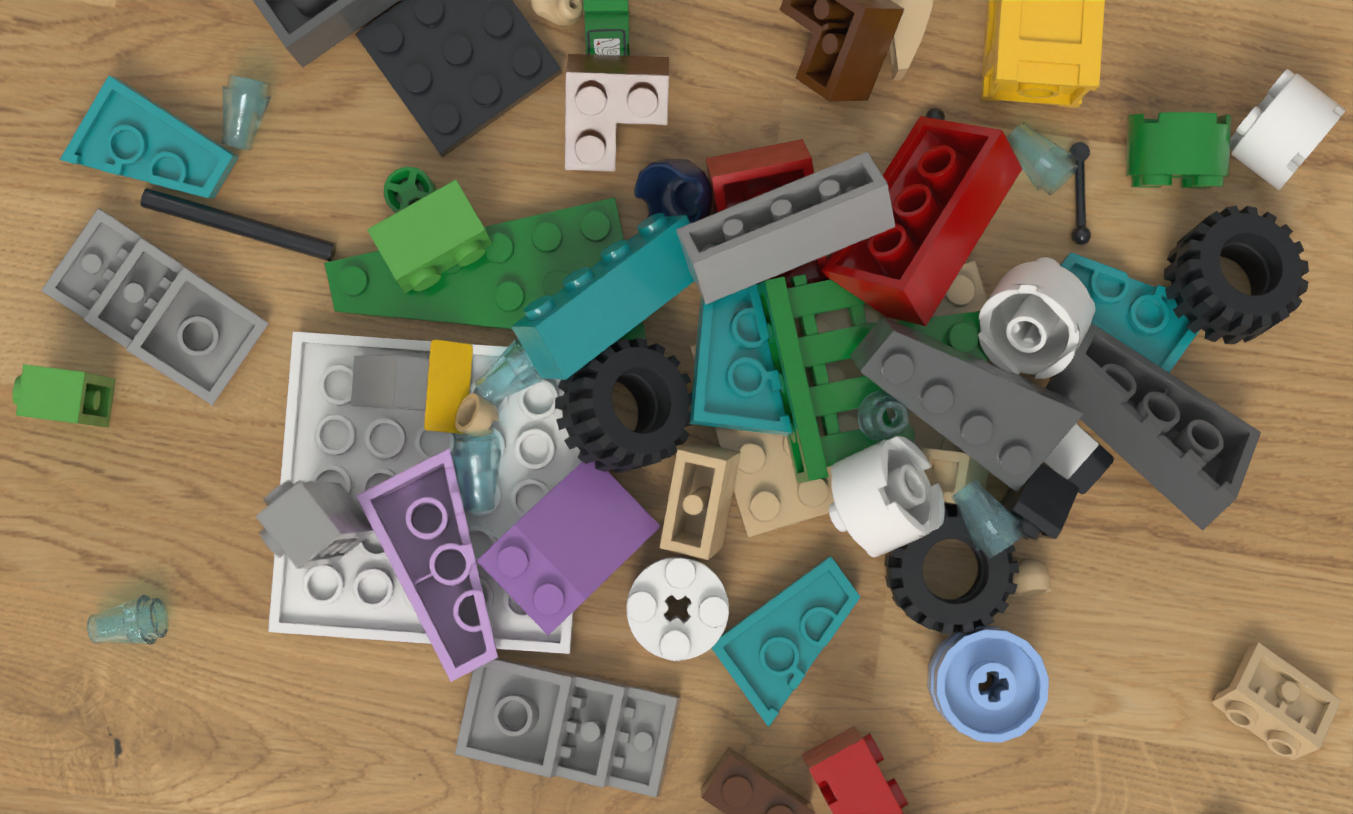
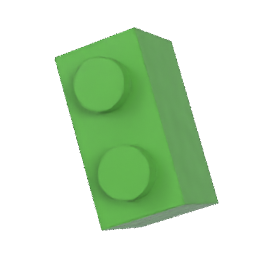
[367,179,492,293]
[12,364,116,427]

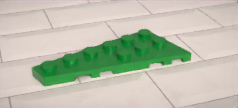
[324,197,648,344]

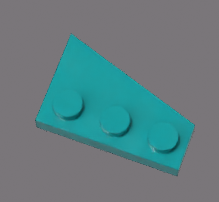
[60,75,239,198]
[1059,252,1200,372]
[689,284,793,436]
[711,556,861,727]

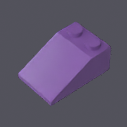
[477,461,661,636]

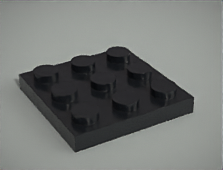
[355,0,562,157]

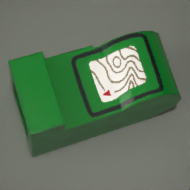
[583,0,630,56]

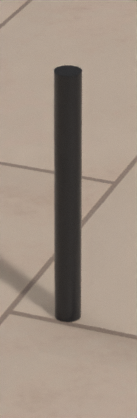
[141,188,337,262]

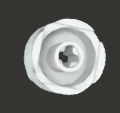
[1230,69,1346,191]
[978,257,1096,379]
[829,436,945,557]
[626,556,729,661]

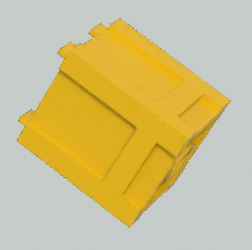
[980,0,1105,108]

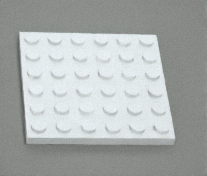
[268,331,582,654]

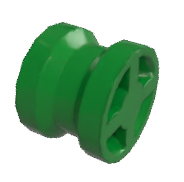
[383,167,437,213]

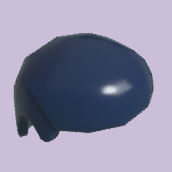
[634,159,712,223]

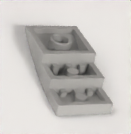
[41,208,269,405]
[455,658,681,797]

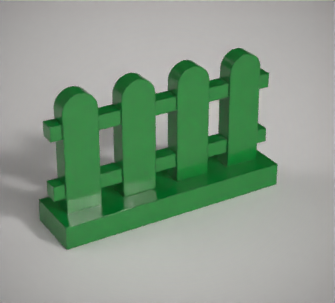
[757,275,915,484]

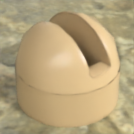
[455,393,500,437]
[1011,558,1052,597]

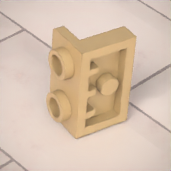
[1212,642,1342,760]

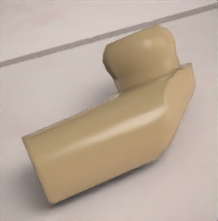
[530,0,583,26]

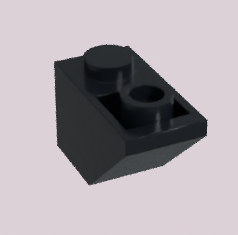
[996,462,1080,541]

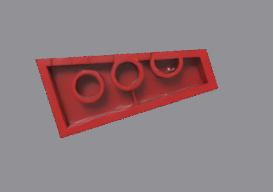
[802,726,909,814]

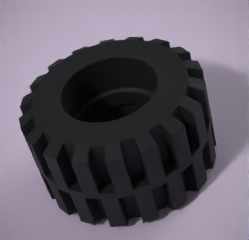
[1164,206,1309,344]
[555,338,693,473]
[884,506,1019,635]

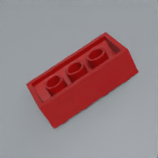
[822,116,1022,327]

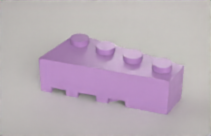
[356,448,498,682]

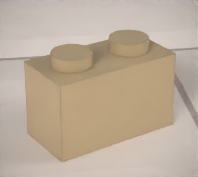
[660,441,741,560]

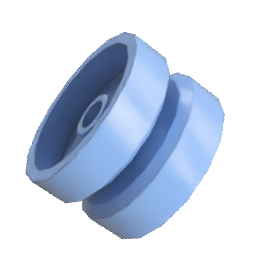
[927,626,1049,743]

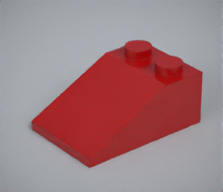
[705,139,830,288]

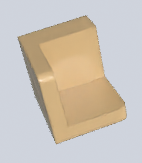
[922,447,989,512]

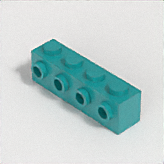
[511,213,694,380]

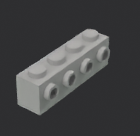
[676,152,896,304]
[256,480,374,569]

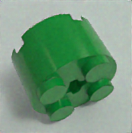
[1125,112,1231,189]

